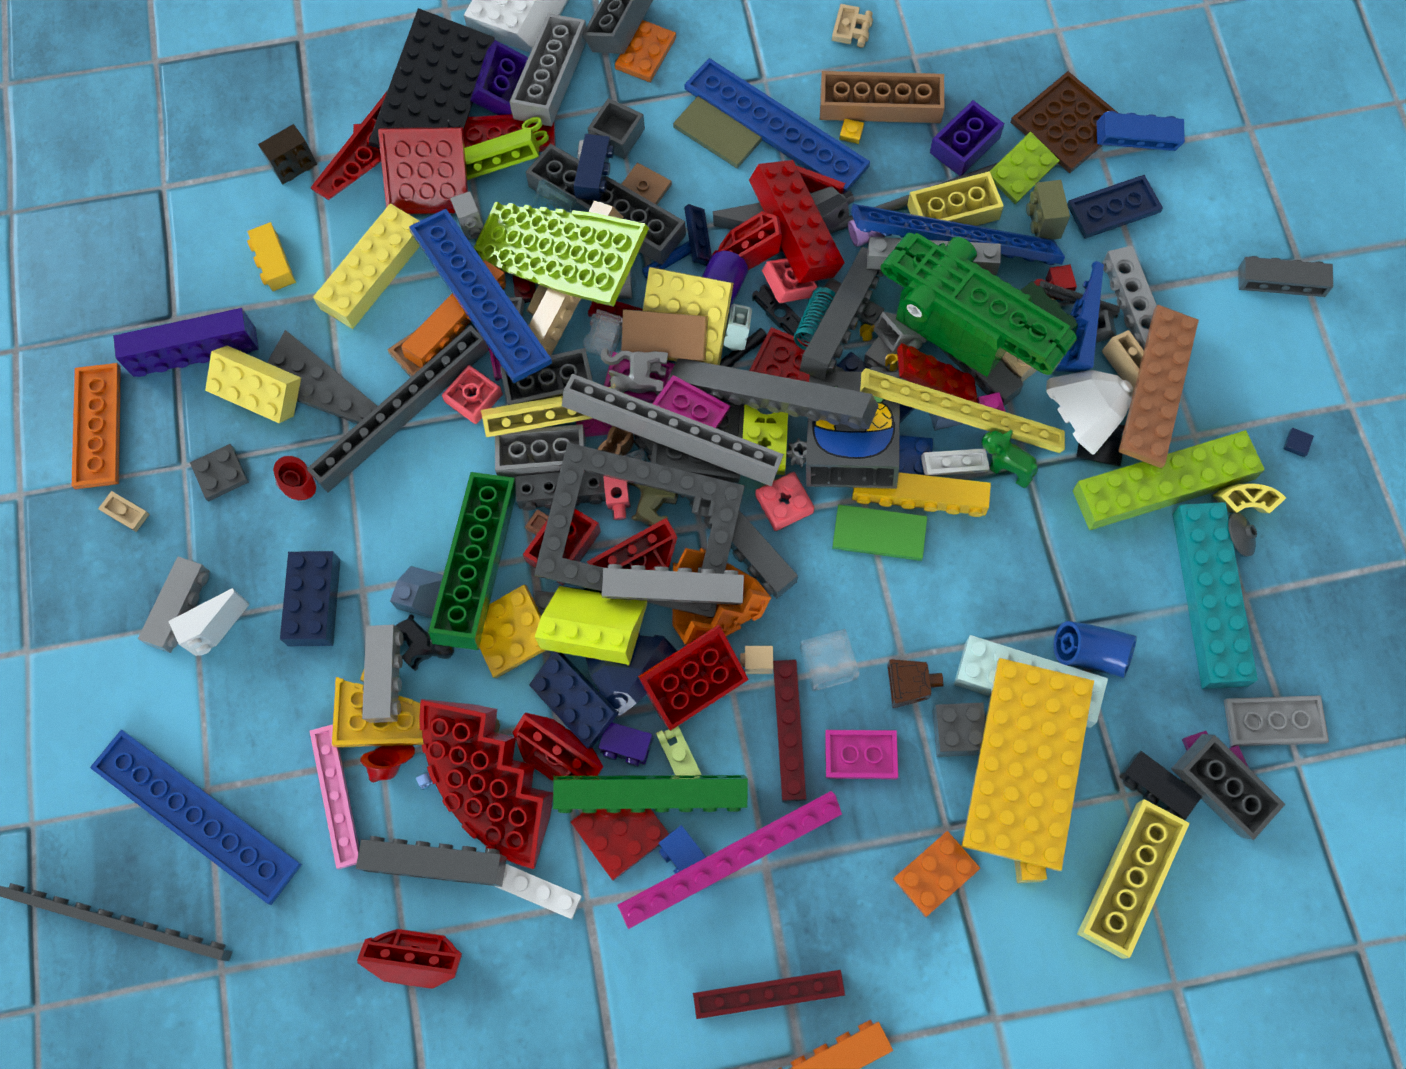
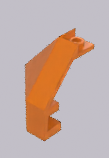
[672,548,771,645]

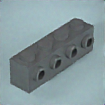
[515,471,606,511]

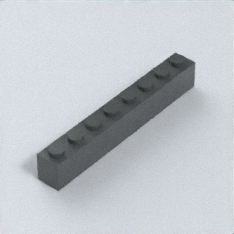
[799,247,883,380]

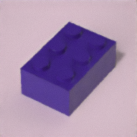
[470,40,529,115]
[930,100,1005,176]

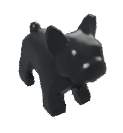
[395,614,455,671]

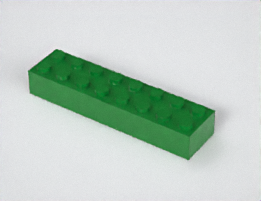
[428,472,516,650]

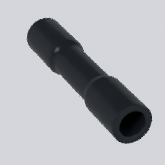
[720,328,767,367]

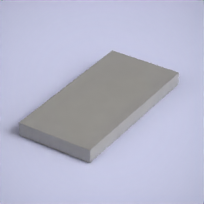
[1224,695,1329,747]

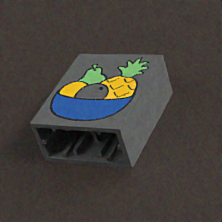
[806,366,900,489]

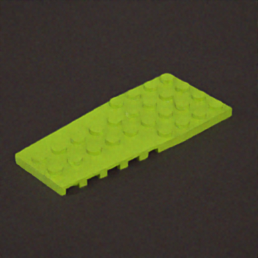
[474,202,649,307]

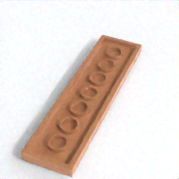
[1119,305,1199,468]

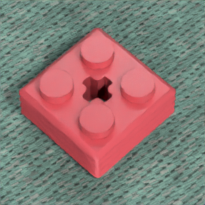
[762,258,818,303]
[442,365,503,424]
[755,472,814,531]

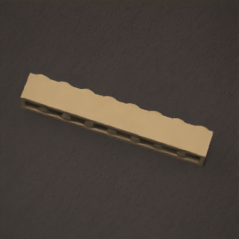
[528,201,623,356]

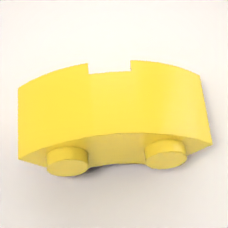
[1213,483,1286,514]

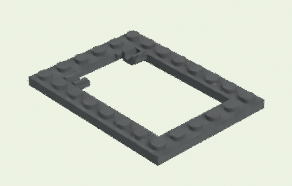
[534,442,745,618]

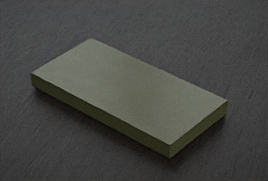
[673,96,762,169]

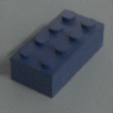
[280,551,340,646]

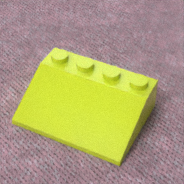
[535,586,647,665]

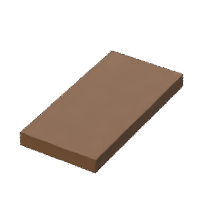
[621,309,708,361]

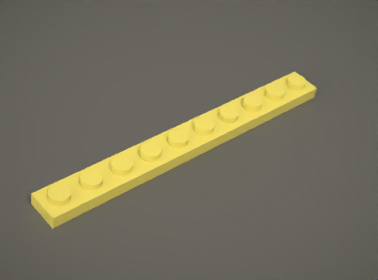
[860,368,1065,453]

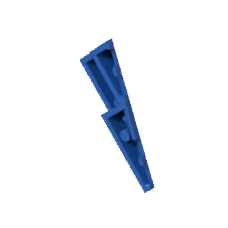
[1054,261,1104,373]

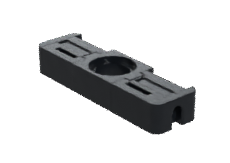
[752,284,808,338]

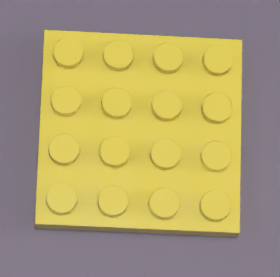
[643,267,734,365]

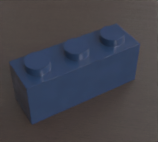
[574,134,614,201]

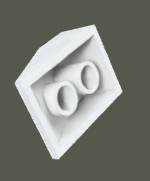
[168,588,249,656]

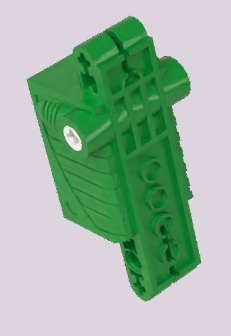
[880,232,1077,377]

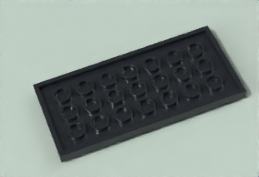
[369,8,495,149]

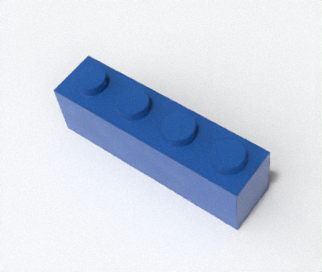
[1097,111,1185,151]

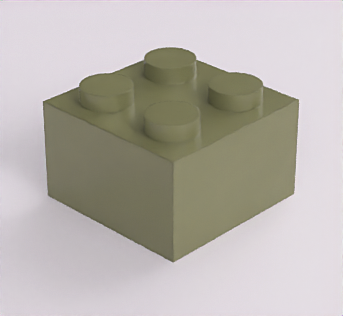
[1026,180,1070,240]

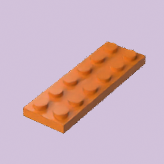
[71,363,121,489]

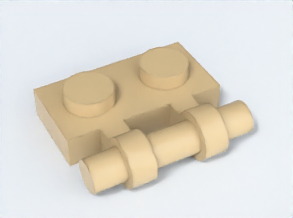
[832,4,873,48]

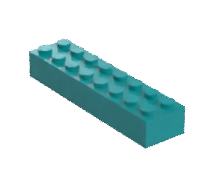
[1172,502,1258,689]

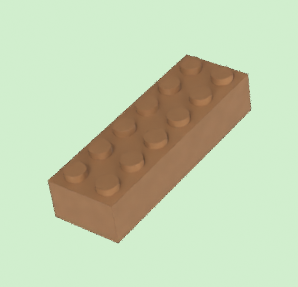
[820,71,944,123]

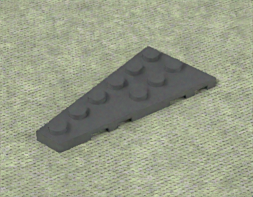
[267,330,378,424]

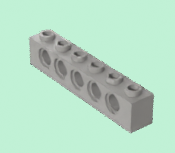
[1102,246,1157,350]

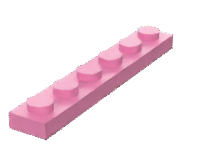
[310,724,359,869]

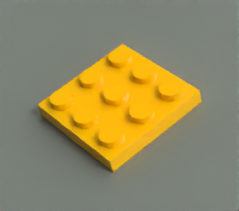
[479,585,546,679]

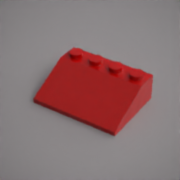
[638,625,749,731]

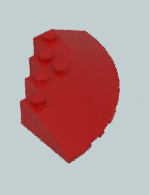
[419,699,553,869]

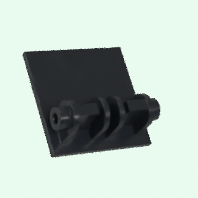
[1076,425,1125,467]

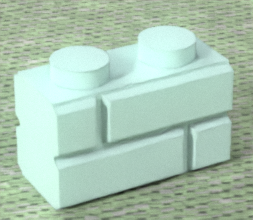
[723,304,752,350]

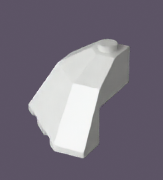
[1046,370,1133,455]

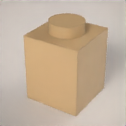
[740,646,773,674]

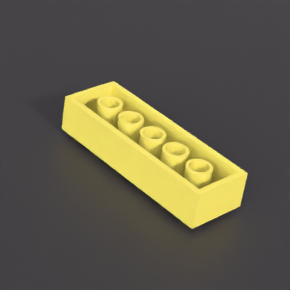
[313,204,420,329]
[1077,799,1190,959]

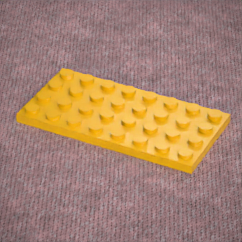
[961,658,1094,871]

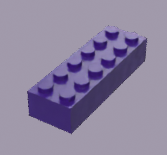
[113,308,259,377]

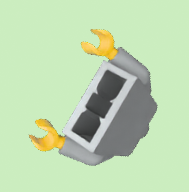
[860,311,927,371]

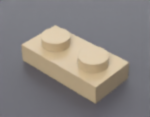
[98,491,150,532]

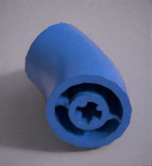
[1053,621,1137,678]

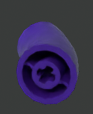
[702,251,748,310]

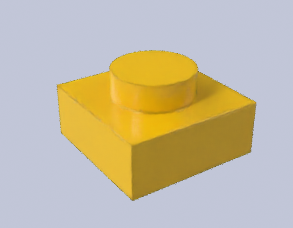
[839,119,864,144]

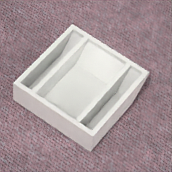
[464,0,569,53]

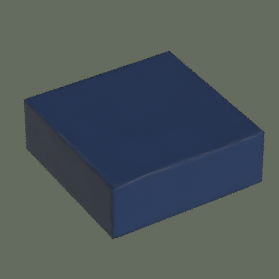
[1283,428,1314,457]

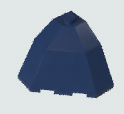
[585,633,677,716]

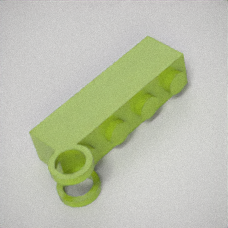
[465,117,549,180]

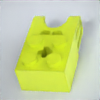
[743,405,788,475]

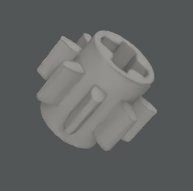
[786,438,807,468]

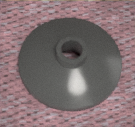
[1228,513,1257,557]

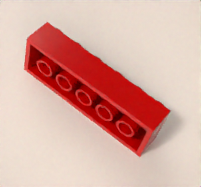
[749,160,845,283]

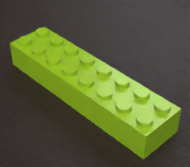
[1072,430,1265,531]

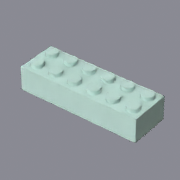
[954,635,1108,728]

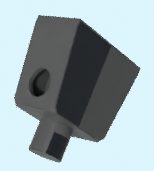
[811,187,854,231]

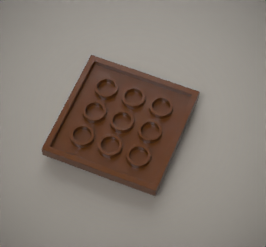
[1010,71,1118,173]

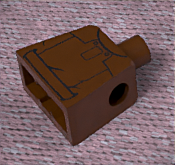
[887,659,943,708]

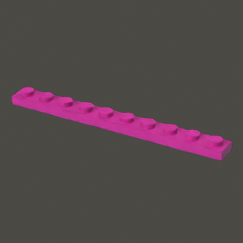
[617,791,842,929]

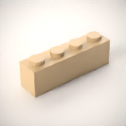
[1102,330,1144,392]

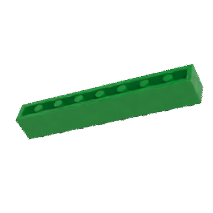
[553,775,748,813]

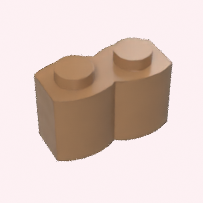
[597,426,634,456]

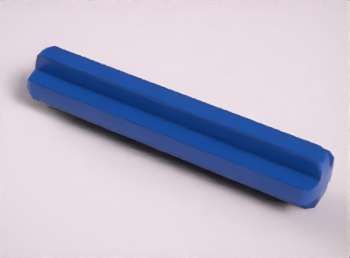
[642,241,691,279]

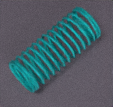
[794,287,836,350]

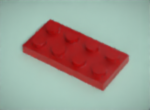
[897,343,978,403]

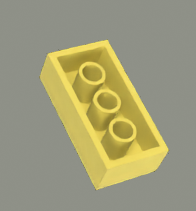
[907,171,1004,226]
[205,346,301,423]

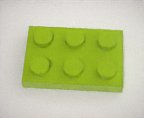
[990,132,1060,204]

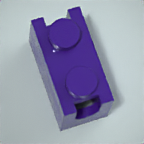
[598,722,654,767]

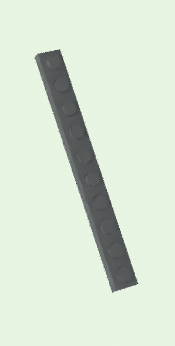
[0,883,232,961]

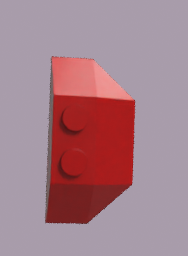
[712,211,782,271]
[587,518,678,570]
[512,712,603,781]
[357,929,462,989]

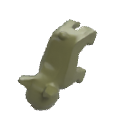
[628,482,679,526]

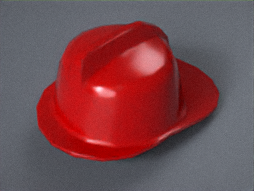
[273,456,316,501]
[360,745,415,783]

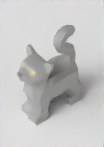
[601,348,668,396]

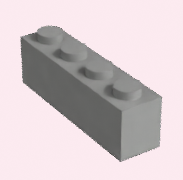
[138,556,210,653]
[362,625,403,723]

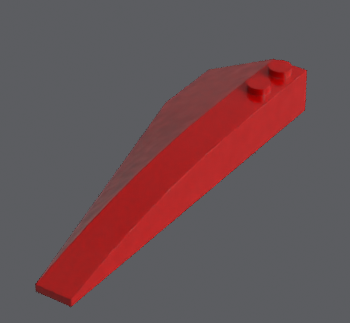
[311,90,388,200]

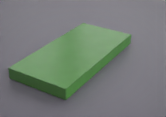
[832,504,927,561]

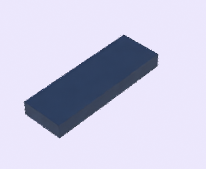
[684,204,712,266]

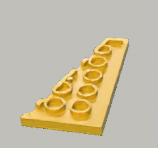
[332,677,424,747]

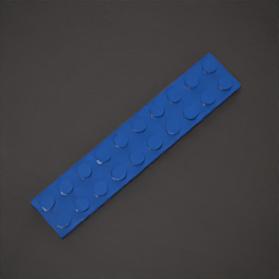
[684,58,870,193]
[851,204,1065,265]
[409,209,552,383]
[90,729,302,905]

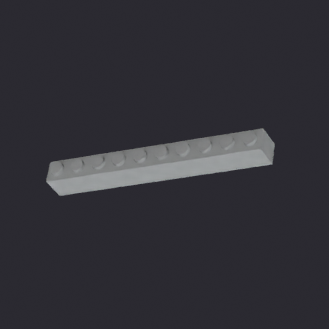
[562,374,784,486]

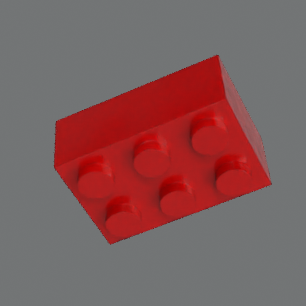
[523,509,601,586]

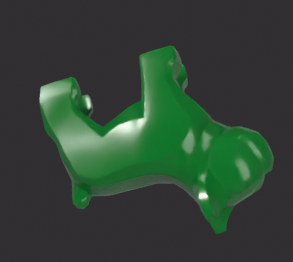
[981,429,1038,488]

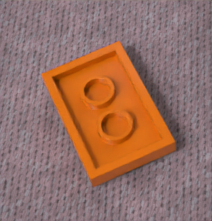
[615,20,676,83]
[893,831,981,917]

